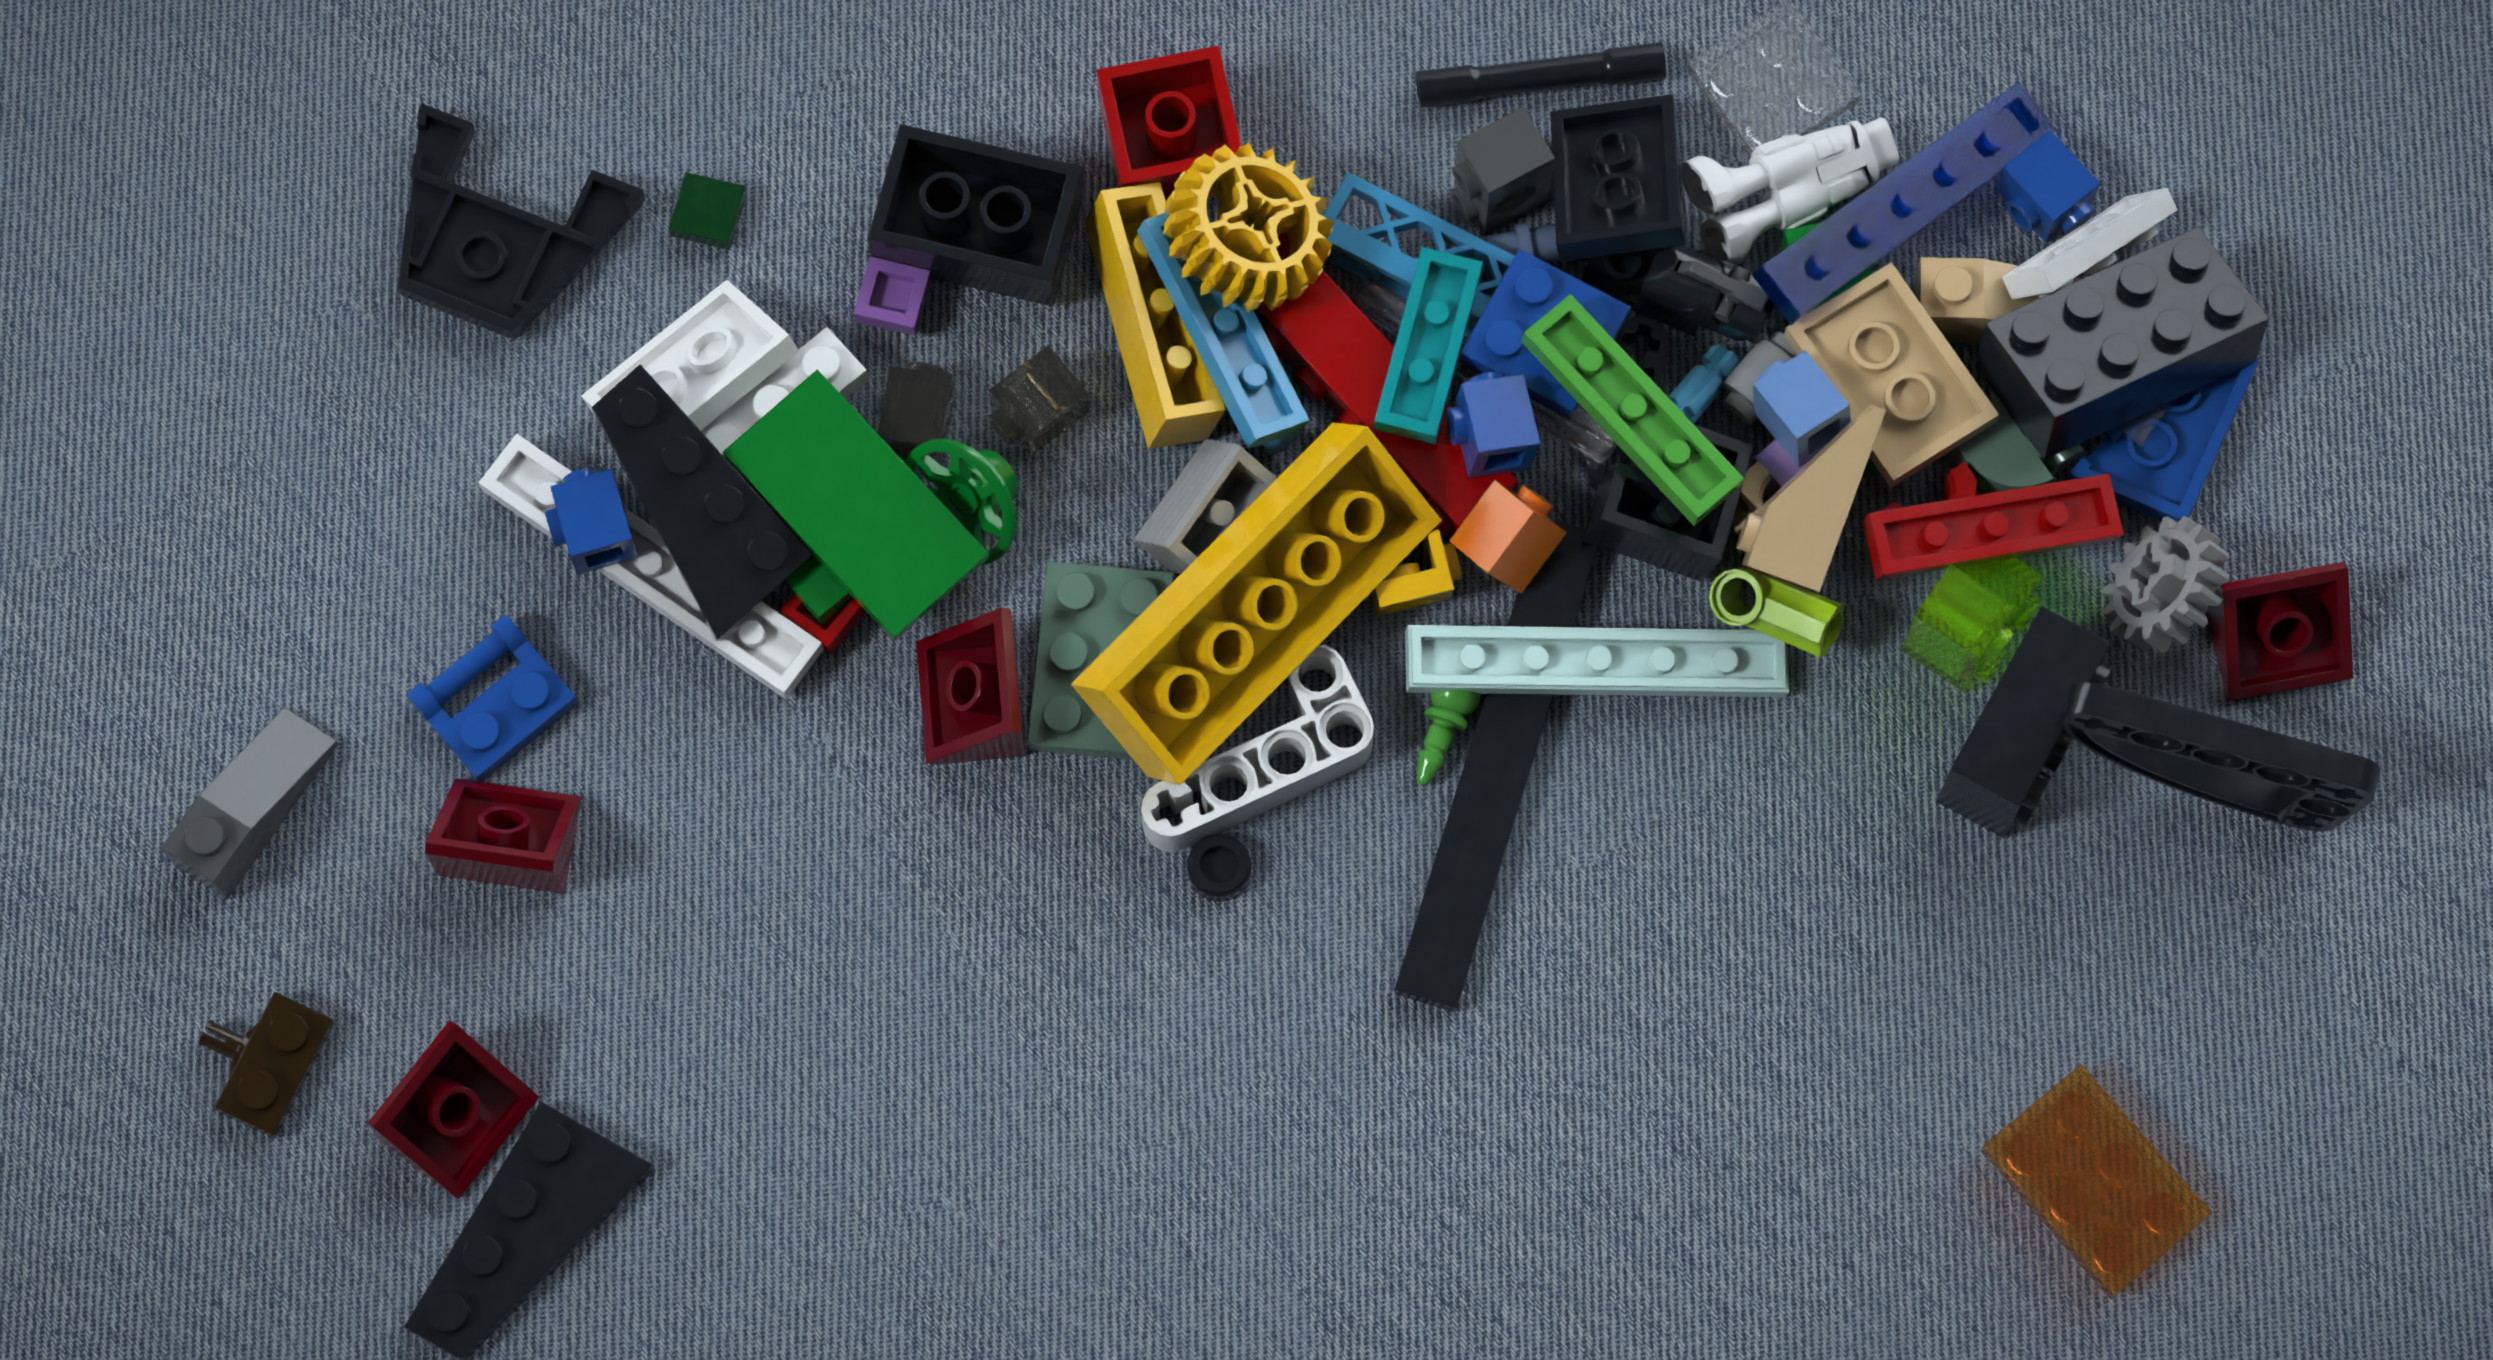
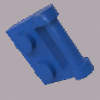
[405,614,579,782]

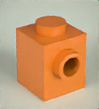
[1449,480,1567,594]

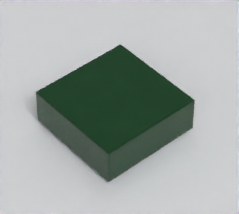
[668,172,747,250]

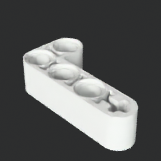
[1141,644,1374,852]

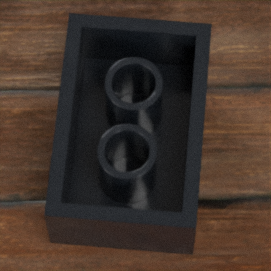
[867,124,1085,307]
[1936,606,2112,839]

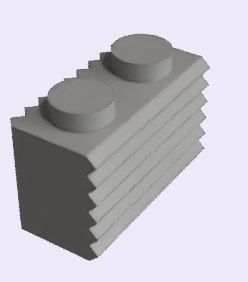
[1134,438,1277,574]

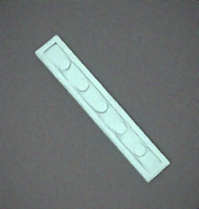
[1405,625,1789,698]

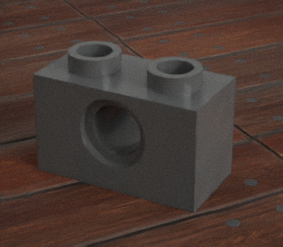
[1450,106,1555,236]

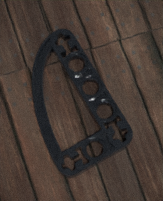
[2062,682,2380,832]

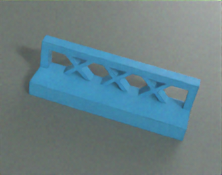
[1323,172,1515,336]
[1137,213,1309,456]

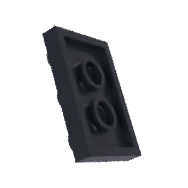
[1550,94,1685,262]

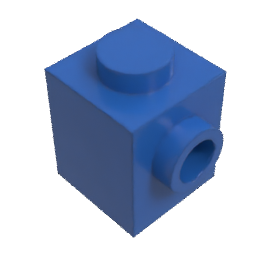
[1996,129,2100,243]
[1446,372,1541,478]
[544,468,639,575]

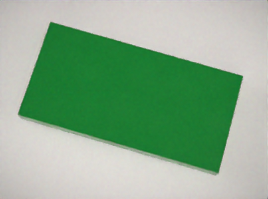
[722,369,989,642]

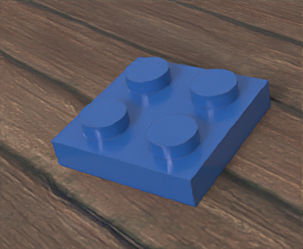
[1458,249,1631,420]

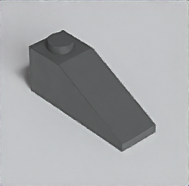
[161,707,338,900]

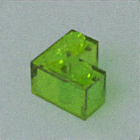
[1901,558,2043,693]

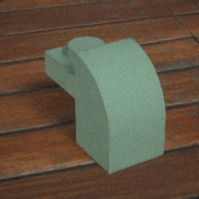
[1944,396,2086,495]

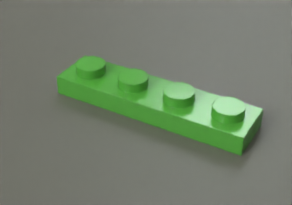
[1521,294,1744,526]

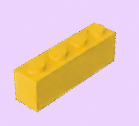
[1084,182,1226,449]

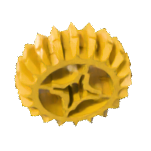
[1162,143,1334,313]

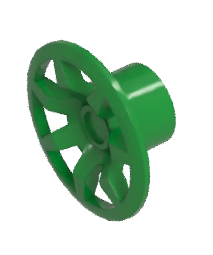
[905,439,1018,566]

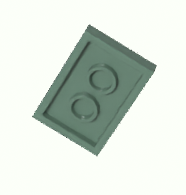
[1028,561,1174,760]

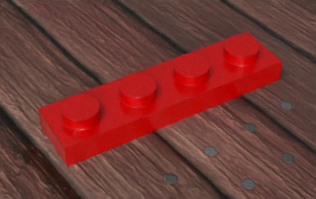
[1862,473,2124,581]

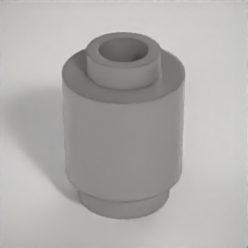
[1722,331,1797,426]

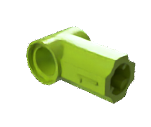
[1709,566,1845,657]

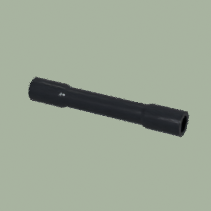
[1416,42,1666,108]

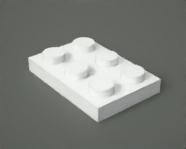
[581,280,799,431]

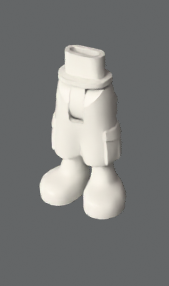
[1681,117,1899,266]

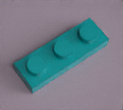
[1374,247,1483,445]

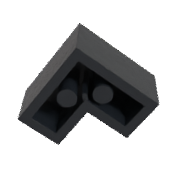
[1582,425,1753,582]

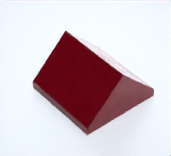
[2205,562,2353,701]
[916,607,1025,765]
[425,778,581,894]
[367,1020,539,1199]

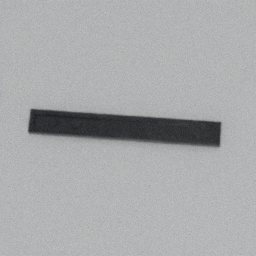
[1394,519,1599,1013]

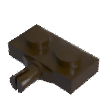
[198,991,335,1139]

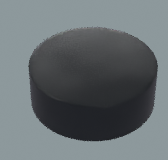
[1187,834,1252,902]

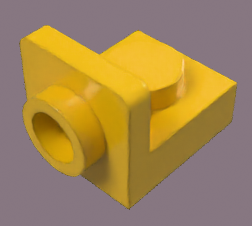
[1371,529,1462,617]

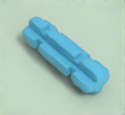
[1668,344,1740,424]

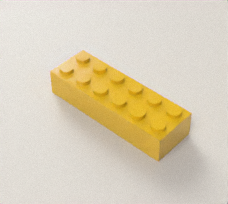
[1071,422,1442,785]

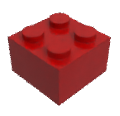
[1096,45,1242,201]

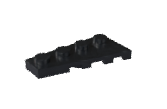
[592,364,812,641]
[404,1102,655,1360]

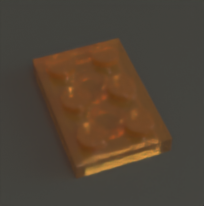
[1980,1064,2213,1300]

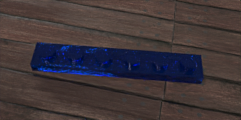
[1752,81,2057,325]

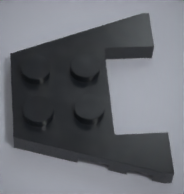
[398,104,646,340]

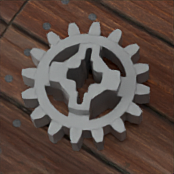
[2102,516,2230,653]

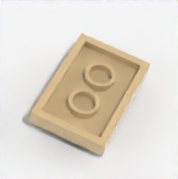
[1784,262,1999,488]

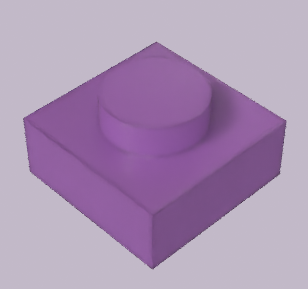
[853,256,932,336]

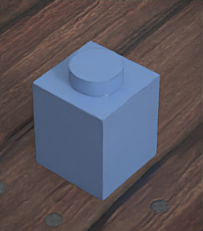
[1753,350,1851,468]

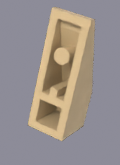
[1913,257,2081,343]
[1736,405,1886,592]

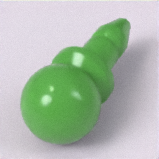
[1417,690,1481,786]

